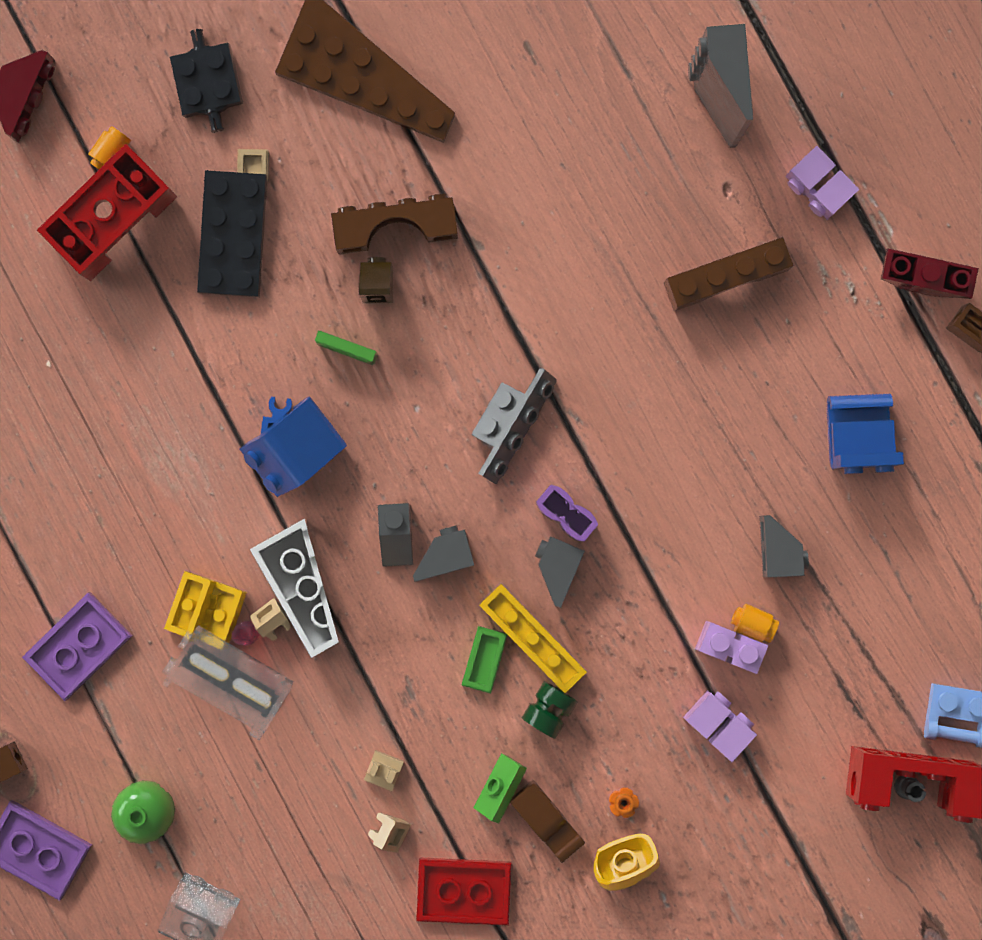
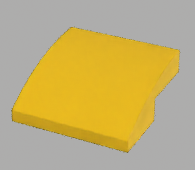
[164,571,247,650]

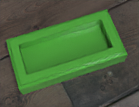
[315,330,378,365]
[461,626,507,694]

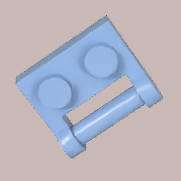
[924,683,982,748]

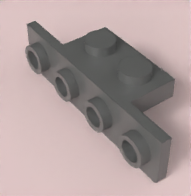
[471,367,557,484]

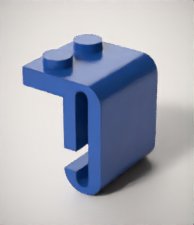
[827,393,904,474]
[239,396,347,497]

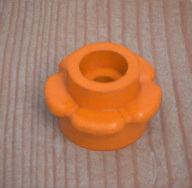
[609,787,639,818]

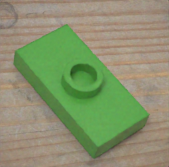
[473,753,527,824]

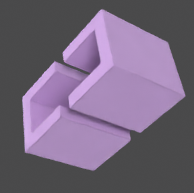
[785,146,859,220]
[695,621,768,674]
[683,690,757,762]

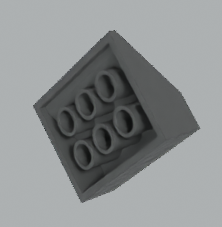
[688,24,753,148]

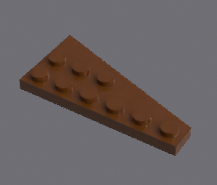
[275,0,455,143]

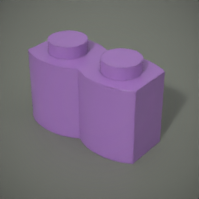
[536,485,598,541]

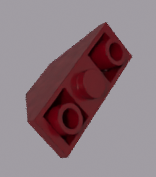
[0,50,55,143]
[881,248,979,299]

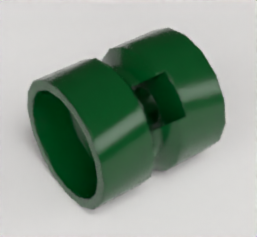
[521,681,578,739]

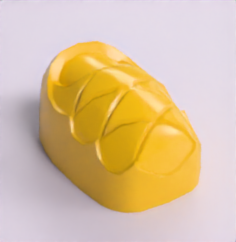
[593,834,660,891]

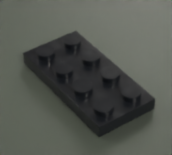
[197,170,267,297]

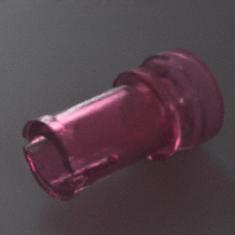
[232,621,260,645]

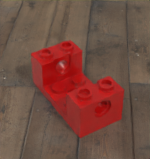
[37,144,177,281]
[846,746,982,823]

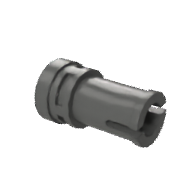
[894,776,926,802]

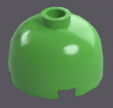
[111,780,175,844]

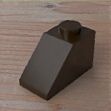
[359,257,393,303]

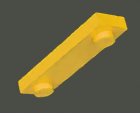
[479,583,587,693]

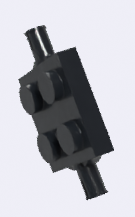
[170,29,243,133]

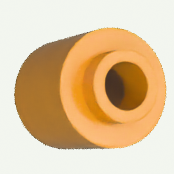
[88,126,132,170]
[731,604,779,643]

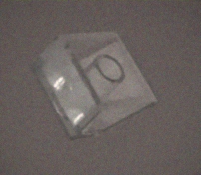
[158,872,241,940]

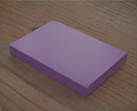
[22,592,133,701]
[0,800,92,901]

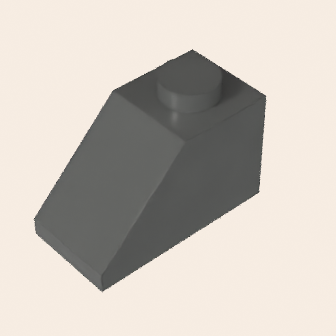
[378,503,413,566]
[759,515,809,577]
[413,525,474,582]
[535,536,585,608]

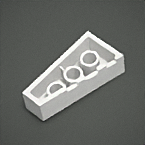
[250,519,339,658]

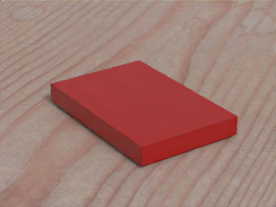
[416,857,512,926]

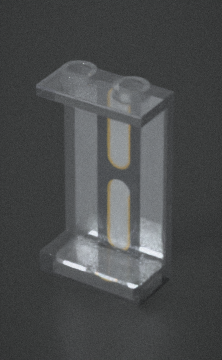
[162,625,294,741]

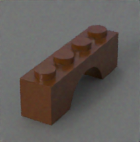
[331,194,458,254]
[664,237,794,311]

